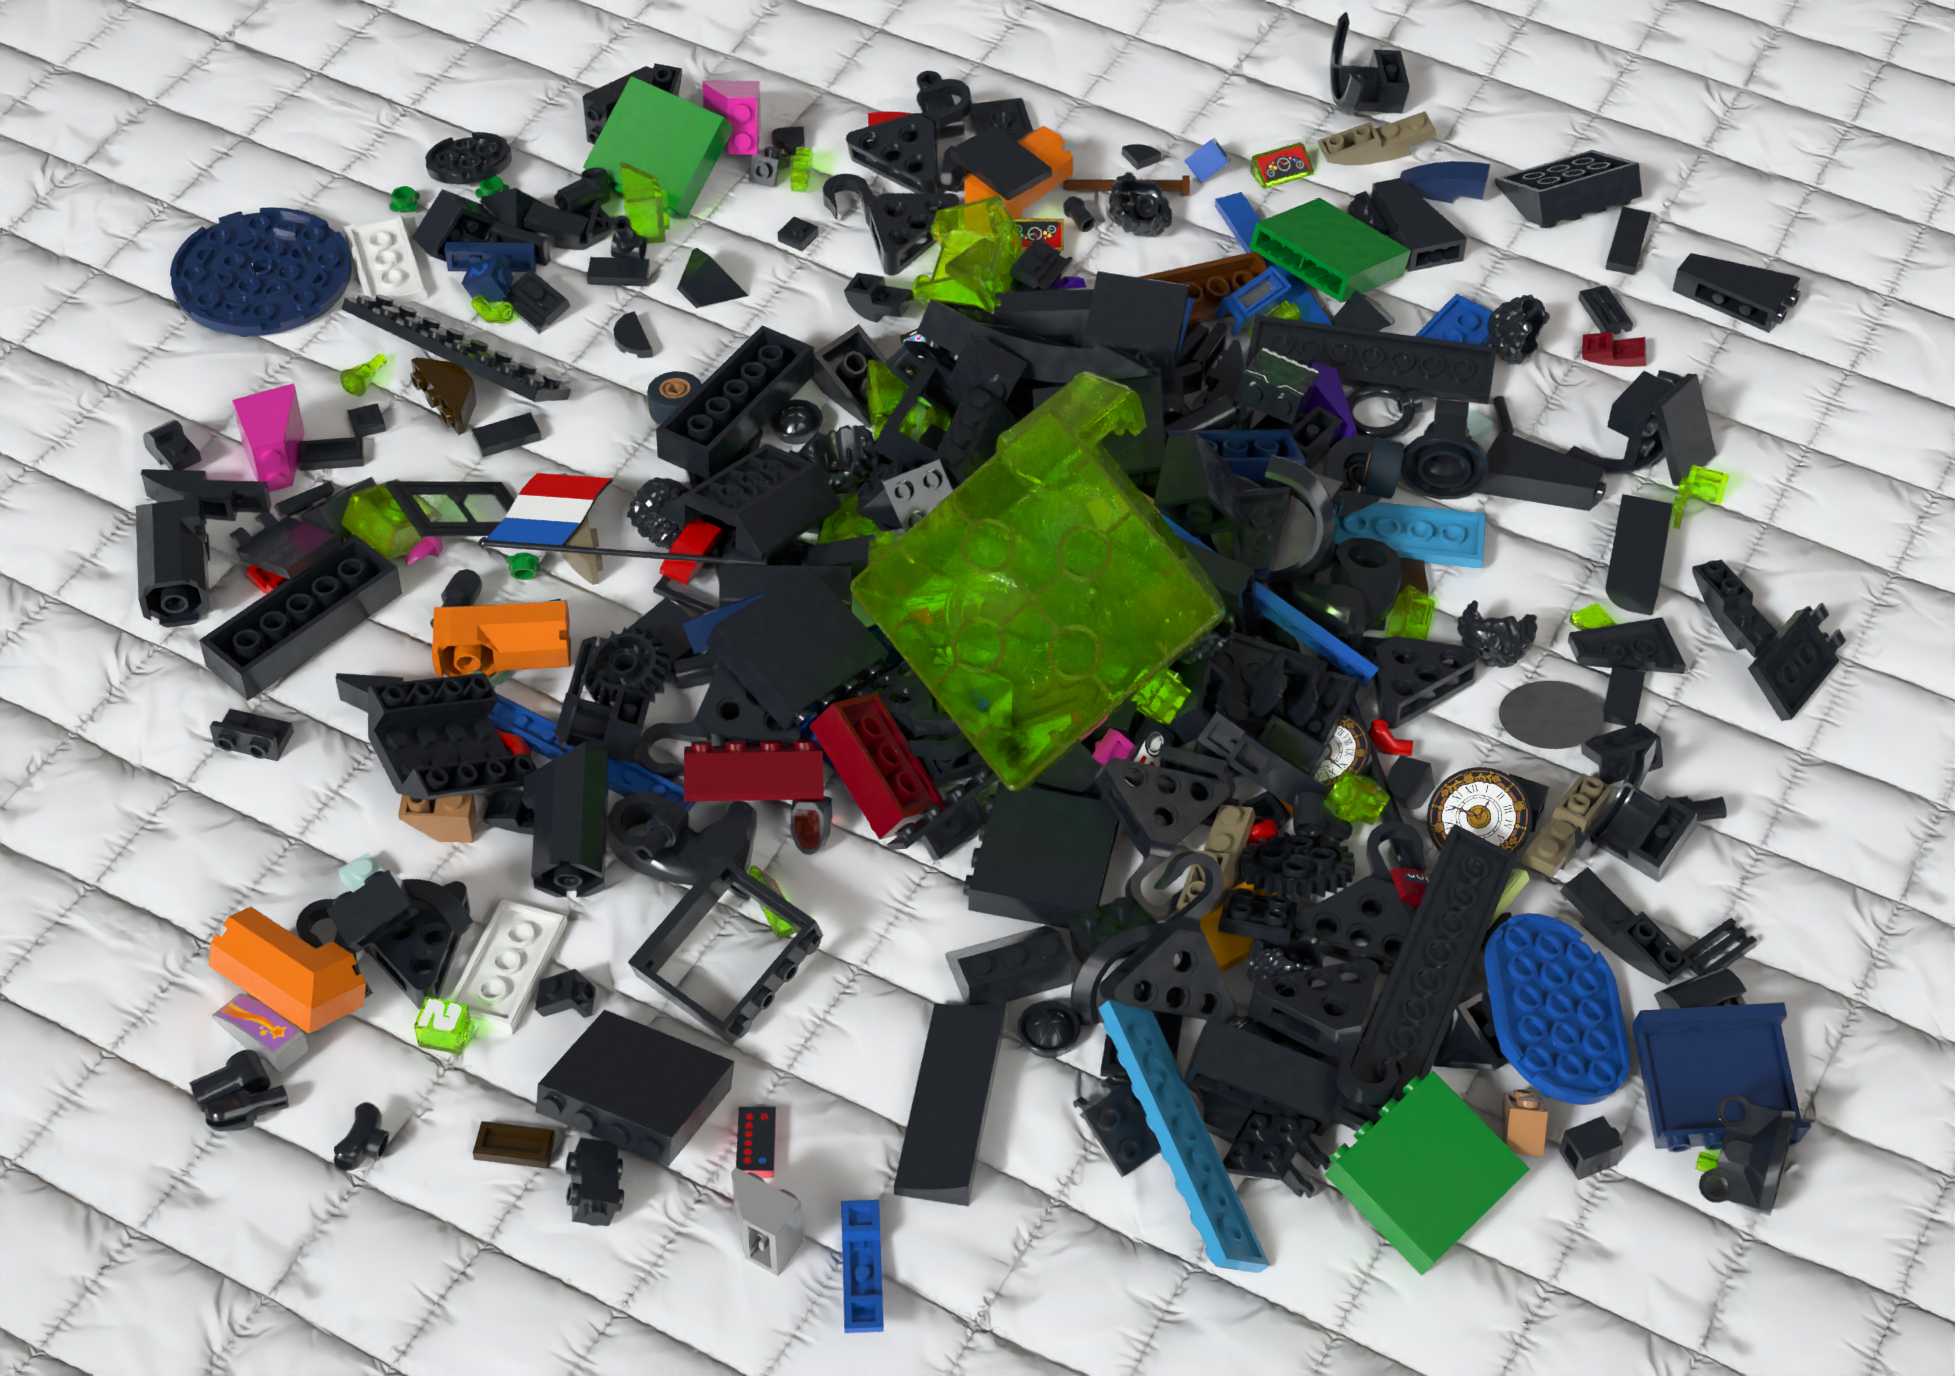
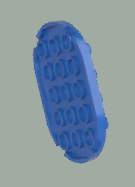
[1484,913,1630,1105]

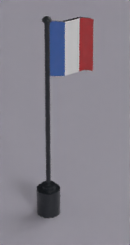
[479,473,772,565]

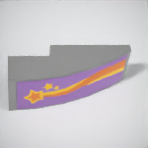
[212,993,309,1073]

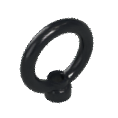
[1346,385,1423,439]

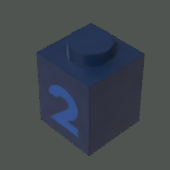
[461,256,515,305]

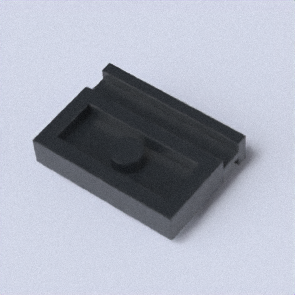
[1009,239,1073,289]
[500,269,571,334]

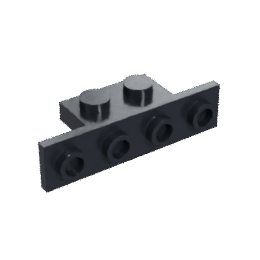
[887,765,1006,860]

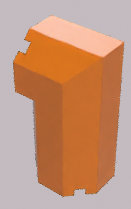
[964,126,1073,235]
[432,600,571,678]
[209,907,366,1034]

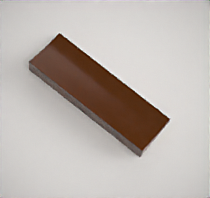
[1139,252,1279,325]

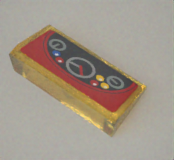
[1005,218,1064,251]

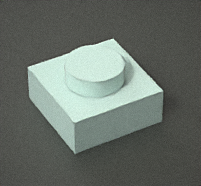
[1467,407,1493,443]
[338,852,385,892]

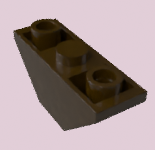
[410,357,477,435]

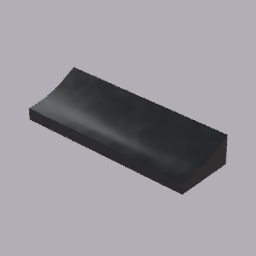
[894,1001,1006,1206]

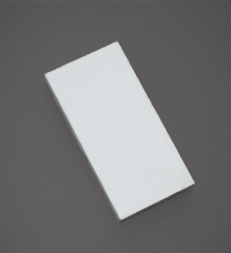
[344,216,427,305]
[444,898,568,1035]

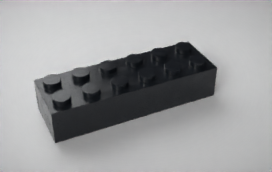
[656,325,814,479]
[199,535,402,701]

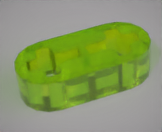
[791,147,813,192]

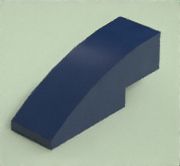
[1400,161,1490,204]

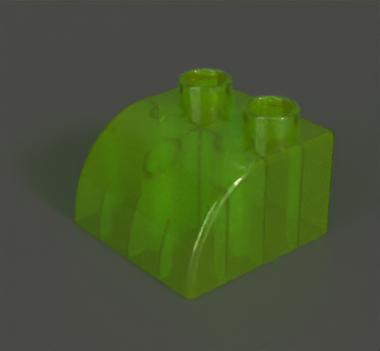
[850,409,1227,791]

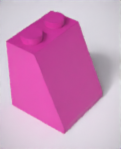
[703,81,761,155]
[232,383,305,492]

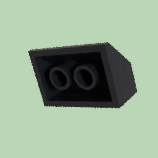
[945,926,1072,1005]

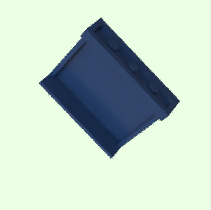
[1632,1002,1811,1152]

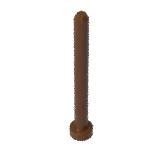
[1063,175,1190,196]

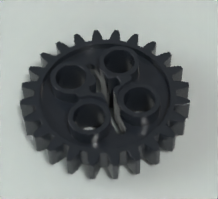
[1240,832,1355,900]

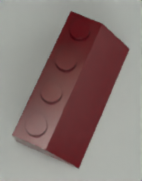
[809,693,944,840]
[684,739,824,802]

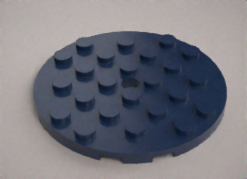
[170,207,352,337]

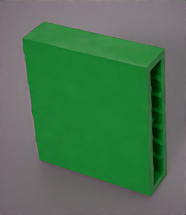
[583,76,735,219]
[1250,197,1411,303]
[1324,1071,1530,1276]

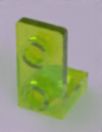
[1671,465,1729,529]

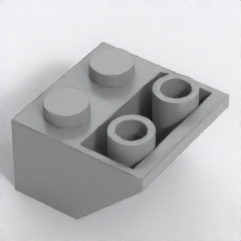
[731,1167,803,1276]

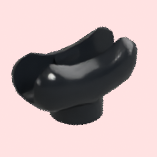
[333,1102,389,1171]

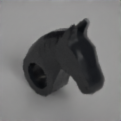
[1284,538,1402,652]
[608,792,757,900]

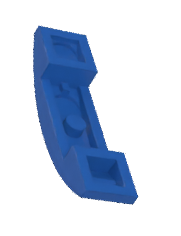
[841,1200,884,1333]

